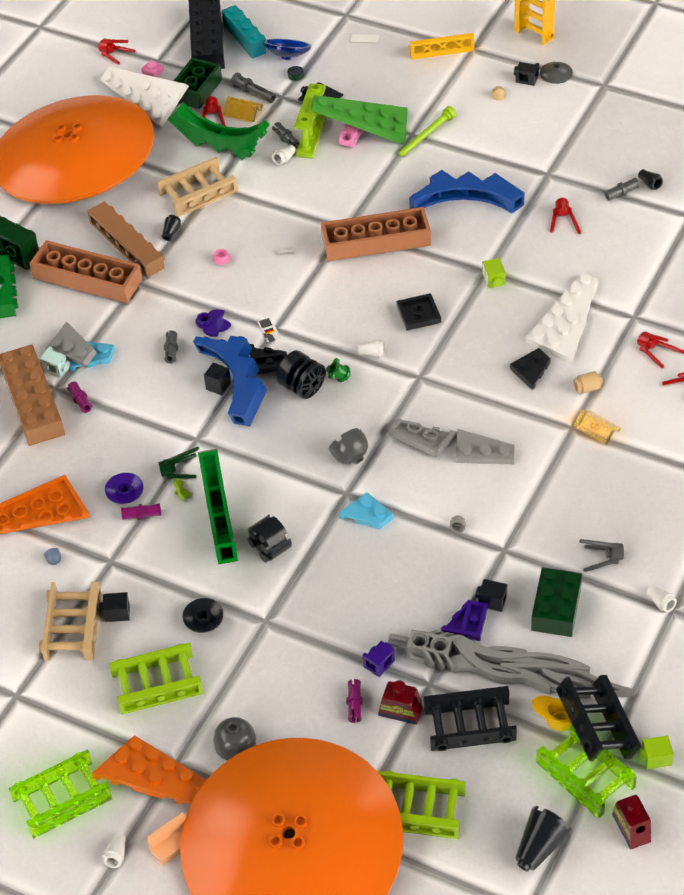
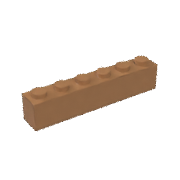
[87,201,165,278]

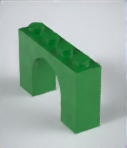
[0,255,19,319]

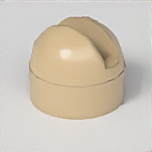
[492,86,505,101]

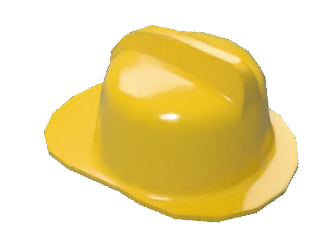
[532,695,573,731]

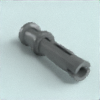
[231,72,276,103]

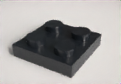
[396,293,441,331]

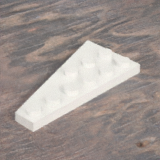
[100,67,189,127]
[525,272,598,364]

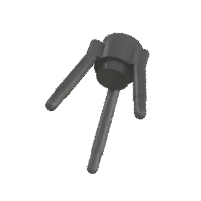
[579,539,624,572]

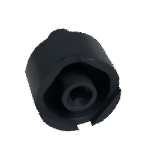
[247,514,292,562]

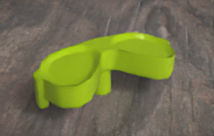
[173,478,190,501]

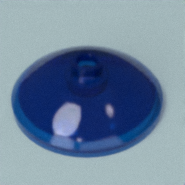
[263,39,311,60]

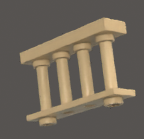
[157,156,238,217]
[39,582,102,661]

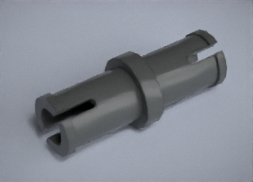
[272,122,300,148]
[604,178,640,201]
[164,330,178,364]

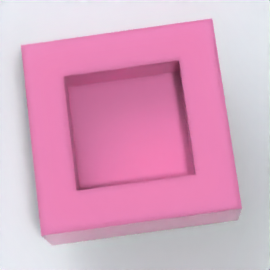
[141,60,164,77]

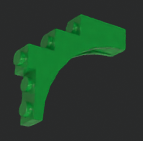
[167,102,270,160]
[198,449,238,565]

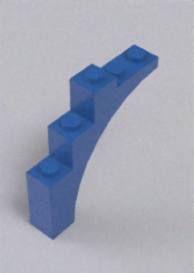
[409,170,525,213]
[193,336,267,427]

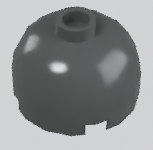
[329,428,368,464]
[213,717,256,760]

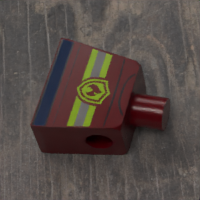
[378,680,423,725]
[612,795,651,850]

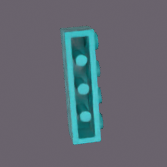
[222,5,267,59]

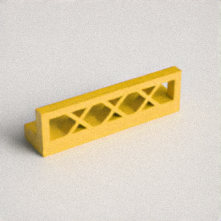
[409,33,474,60]

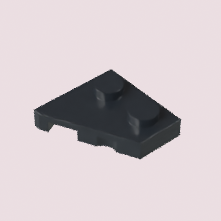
[250,344,287,374]
[510,348,551,390]

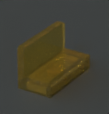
[224,96,263,122]
[574,409,621,444]

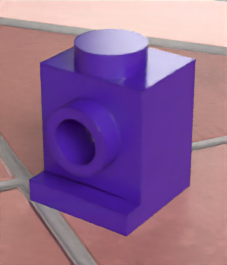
[362,641,395,677]

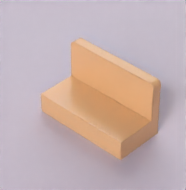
[147,813,186,866]

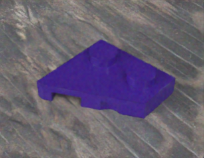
[441,600,488,641]

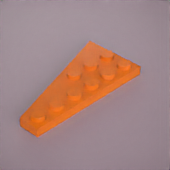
[0,475,90,534]
[92,735,206,805]

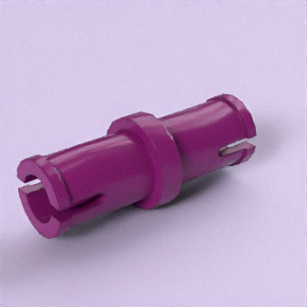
[67,381,93,413]
[121,503,161,520]
[346,679,363,723]

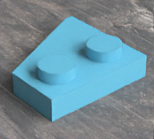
[69,342,115,371]
[339,492,394,529]

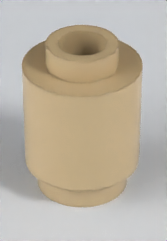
[573,371,603,394]

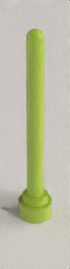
[399,106,457,156]

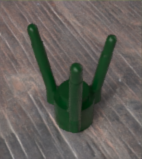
[158,447,199,480]

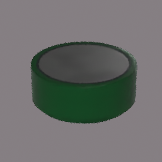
[287,66,304,81]

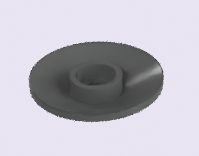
[540,62,573,84]

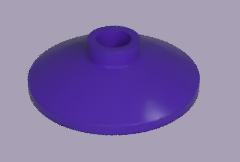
[105,473,144,504]

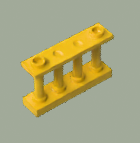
[514,0,555,45]

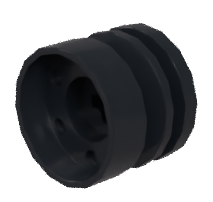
[276,350,326,399]

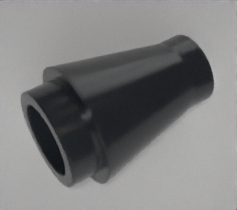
[638,169,663,190]
[161,215,181,241]

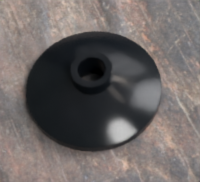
[182,598,223,633]

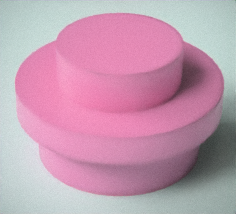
[213,249,230,265]

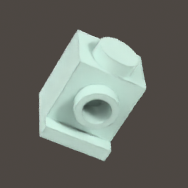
[39,346,70,378]

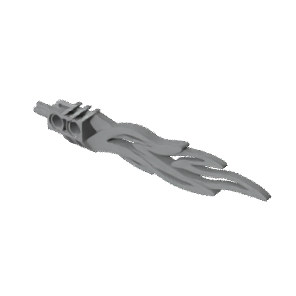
[388,629,637,698]

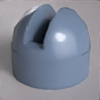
[44,548,61,565]

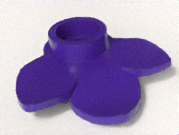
[196,309,231,337]

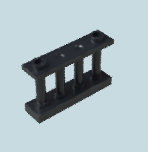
[556,675,642,762]
[424,686,517,751]

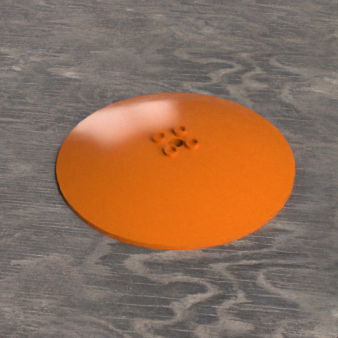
[0,95,155,204]
[180,738,403,895]

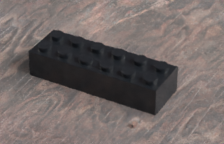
[188,0,225,69]

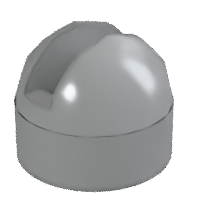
[449,515,466,533]

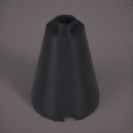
[515,806,572,872]

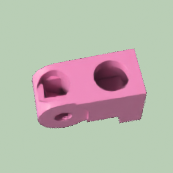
[339,124,364,148]

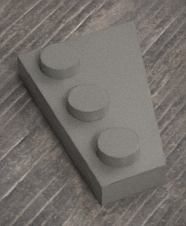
[46,321,97,367]
[388,419,457,457]
[456,429,515,464]

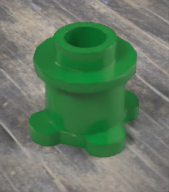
[326,358,350,383]

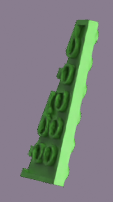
[311,95,408,145]

